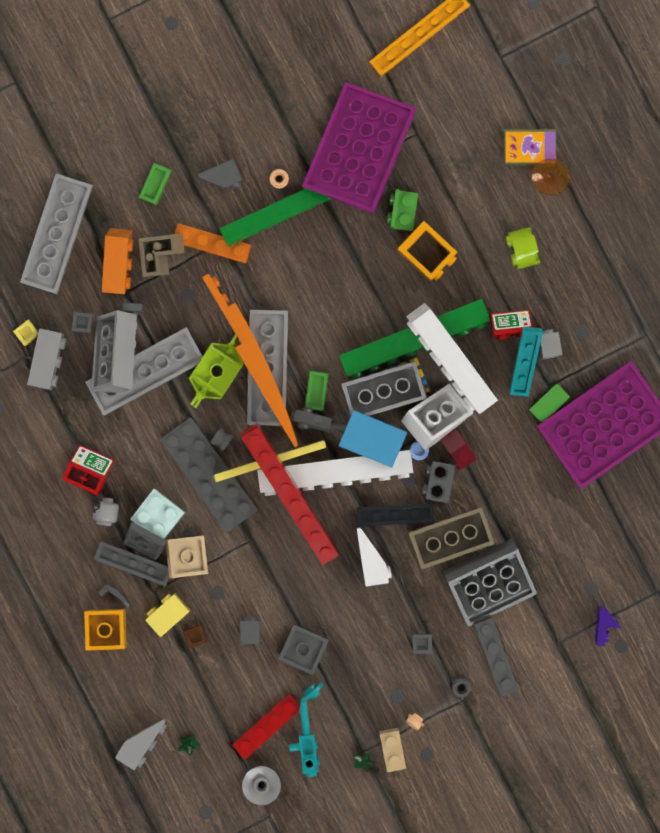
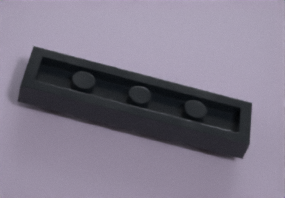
[357,503,434,527]

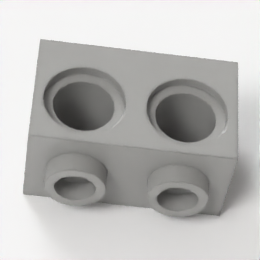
[538,329,563,360]

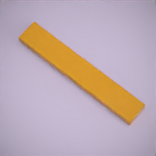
[369,0,470,77]

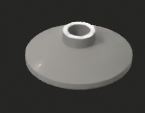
[242,766,281,805]

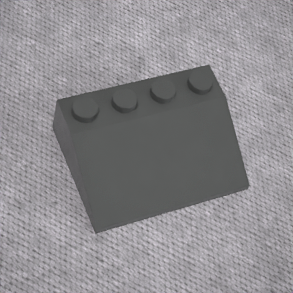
[442,539,537,627]

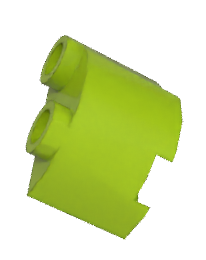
[506,227,540,269]

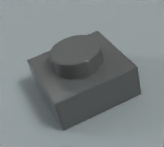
[122,303,144,316]
[72,312,93,333]
[412,634,432,654]

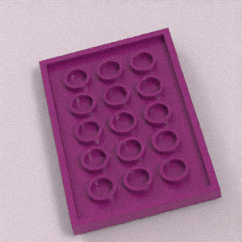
[302,82,417,214]
[536,361,660,489]

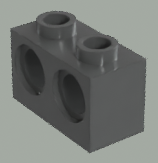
[422,461,455,503]

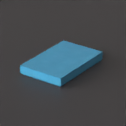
[339,410,407,468]

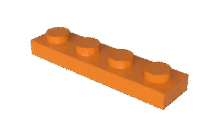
[175,223,251,264]

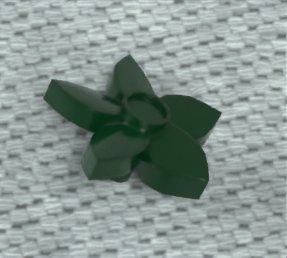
[178,734,201,755]
[354,753,376,772]

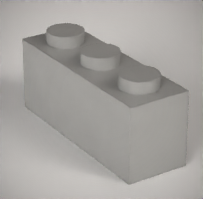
[27,329,66,390]

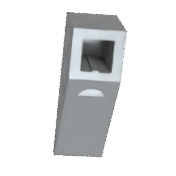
[115,718,167,770]

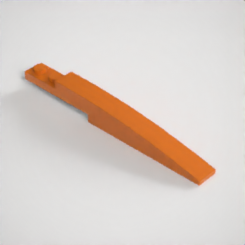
[202,274,298,447]

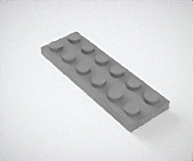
[20,174,93,294]
[247,310,288,426]
[86,327,203,416]

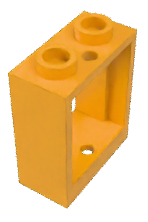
[397,221,457,282]

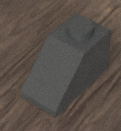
[198,159,243,191]

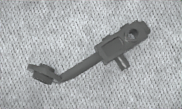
[290,408,346,433]

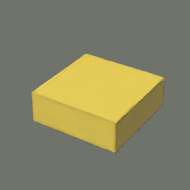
[13,320,38,347]

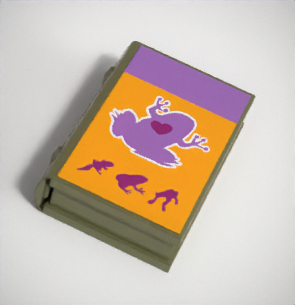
[504,128,556,165]

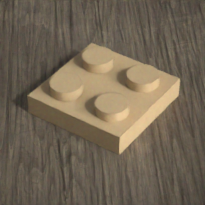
[166,536,208,578]

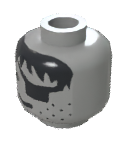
[92,498,119,526]

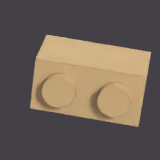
[379,728,406,772]

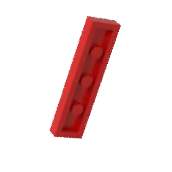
[232,693,300,759]

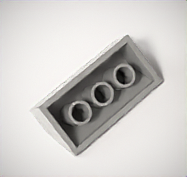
[91,310,137,393]

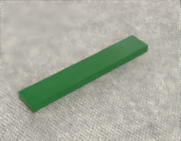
[220,189,331,247]

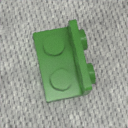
[387,189,418,232]

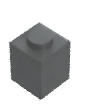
[240,616,260,644]

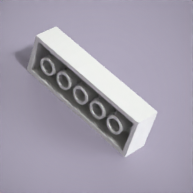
[406,303,498,414]

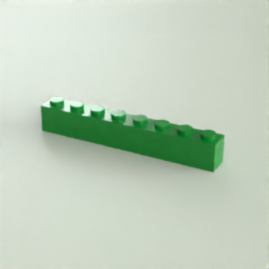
[339,299,490,380]

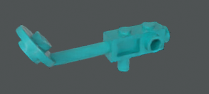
[289,682,324,777]

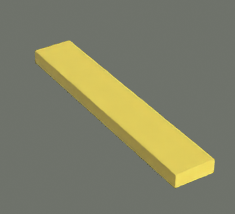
[213,441,326,483]

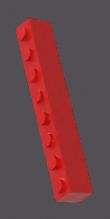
[241,423,339,565]

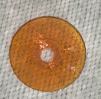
[532,159,570,195]

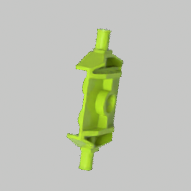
[188,333,244,409]

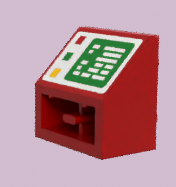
[489,310,533,341]
[62,445,115,495]

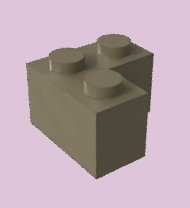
[138,234,185,277]

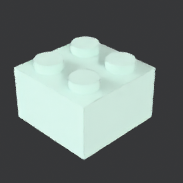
[130,489,186,539]

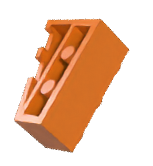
[102,228,133,294]

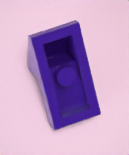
[595,606,622,646]

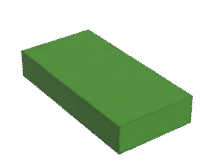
[139,163,172,206]
[305,371,329,411]
[529,383,570,423]

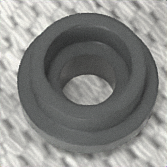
[452,678,471,698]

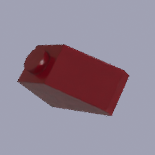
[440,429,477,470]

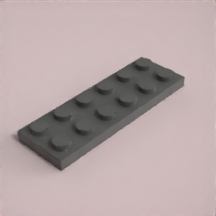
[160,417,258,532]

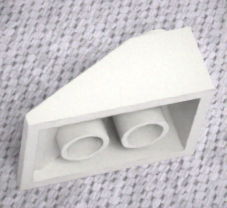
[401,384,473,450]
[356,527,392,586]

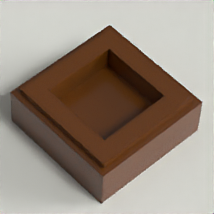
[183,624,207,649]

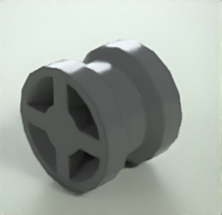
[211,428,233,451]

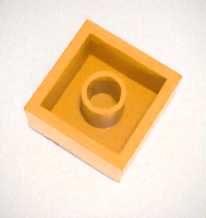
[84,609,127,650]

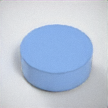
[410,441,429,460]

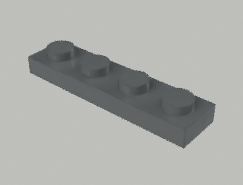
[94,541,169,587]
[474,617,519,697]

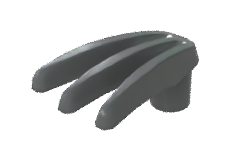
[97,584,130,608]

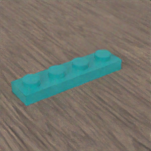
[509,327,543,397]

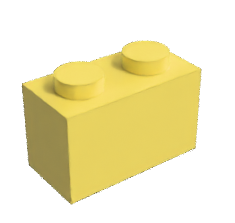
[145,593,191,637]

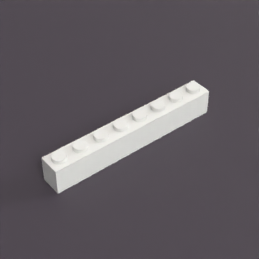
[257,450,413,496]

